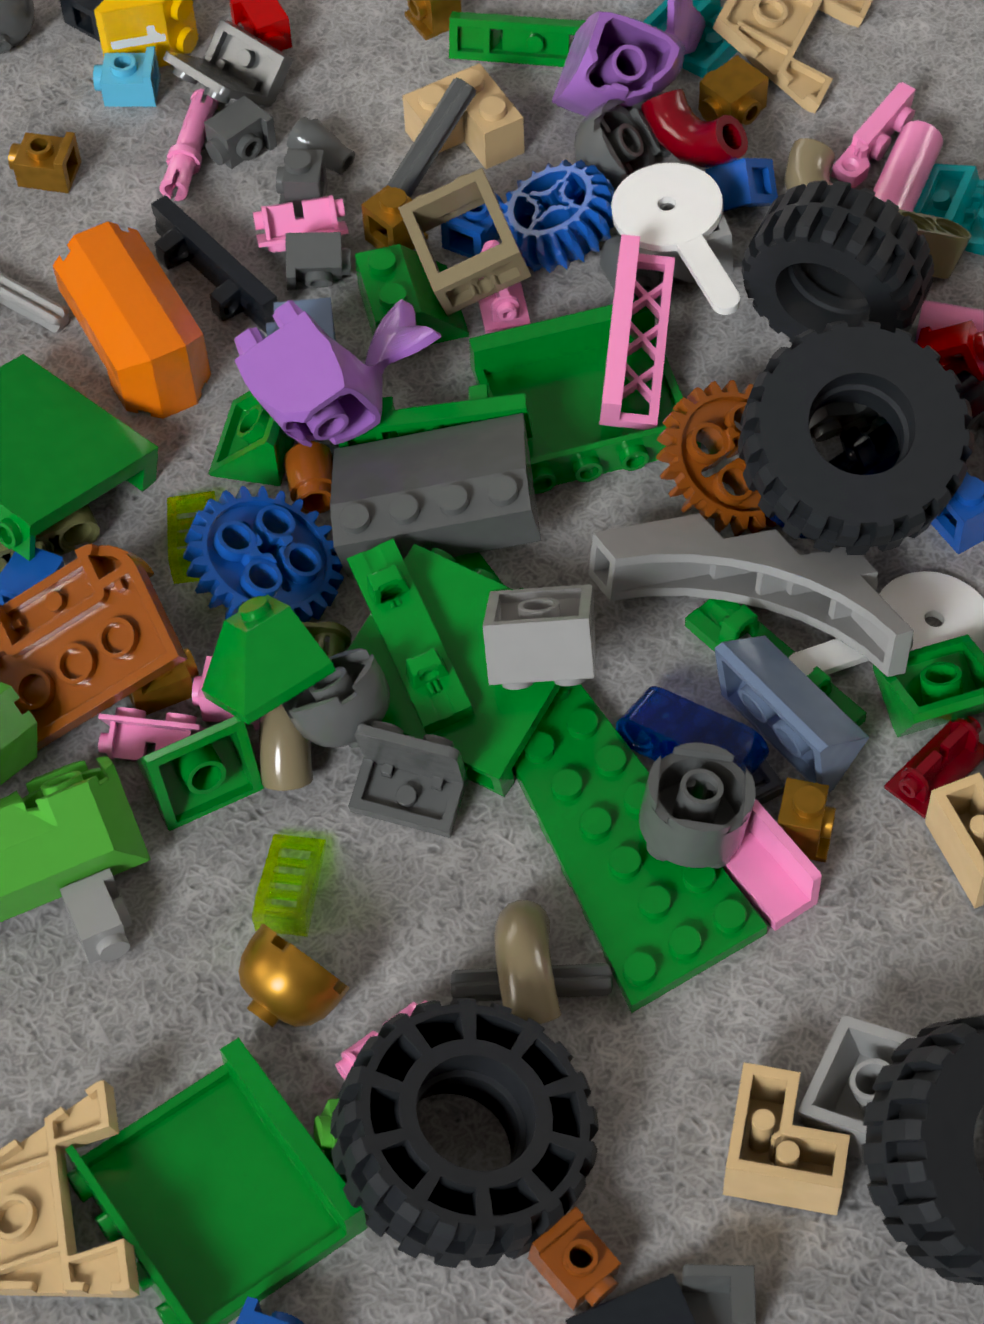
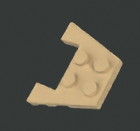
[712,0,873,113]
[0,1080,140,1298]

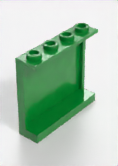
[469,298,701,494]
[0,354,159,561]
[348,544,561,797]
[65,1037,367,1324]

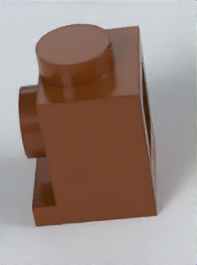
[528,1207,621,1311]

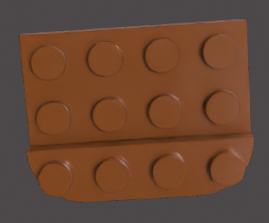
[0,544,188,751]

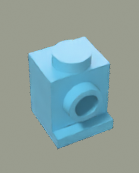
[93,46,160,107]

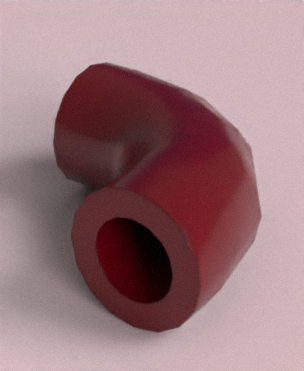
[641,89,748,168]

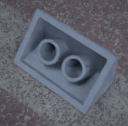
[714,635,870,793]

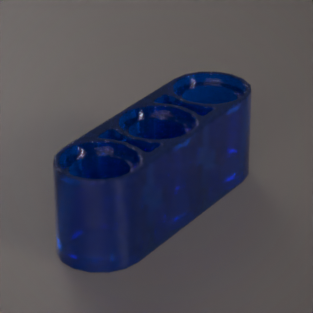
[616,686,769,775]

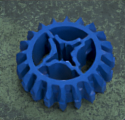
[501,159,615,273]

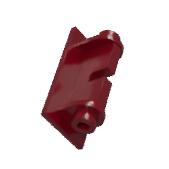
[884,716,984,819]

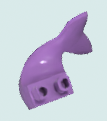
[552,0,706,117]
[234,299,441,447]

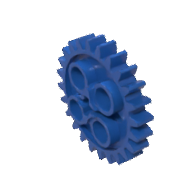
[183,486,344,622]

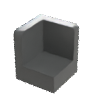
[682,1264,756,1324]

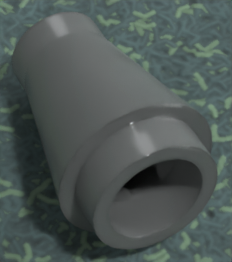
[287,117,355,175]

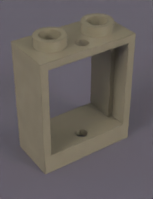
[398,168,531,316]

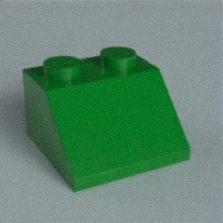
[355,244,469,345]

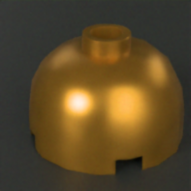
[238,923,349,1028]

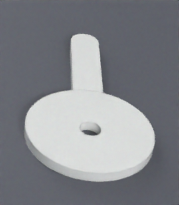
[611,163,740,315]
[789,571,984,676]

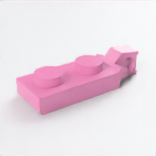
[831,82,916,188]

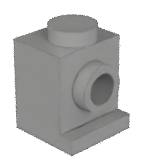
[59,868,133,964]

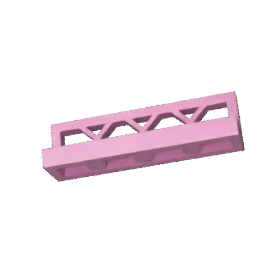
[599,234,675,430]

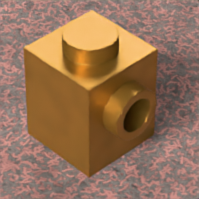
[698,55,769,125]

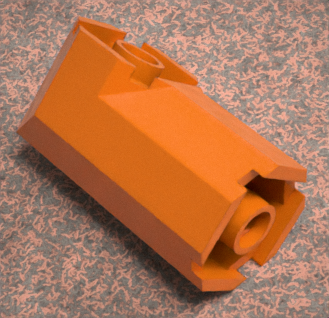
[53,221,211,419]

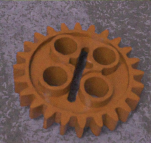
[656,380,781,536]

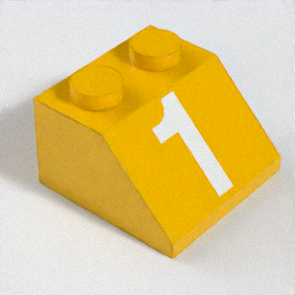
[94,0,199,67]

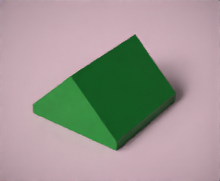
[208,391,295,486]
[873,634,984,737]
[137,716,264,831]

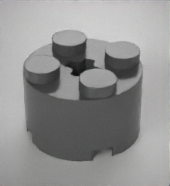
[639,743,756,868]

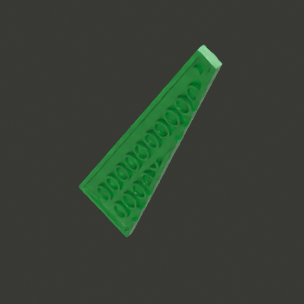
[453,553,768,1013]

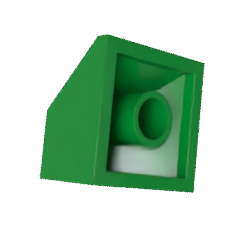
[202,595,336,725]

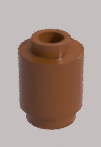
[284,440,333,514]

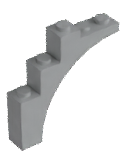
[588,513,914,677]

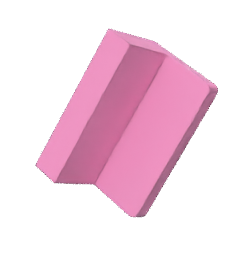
[722,799,822,931]

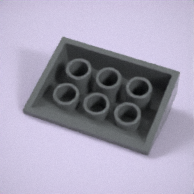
[330,413,541,577]

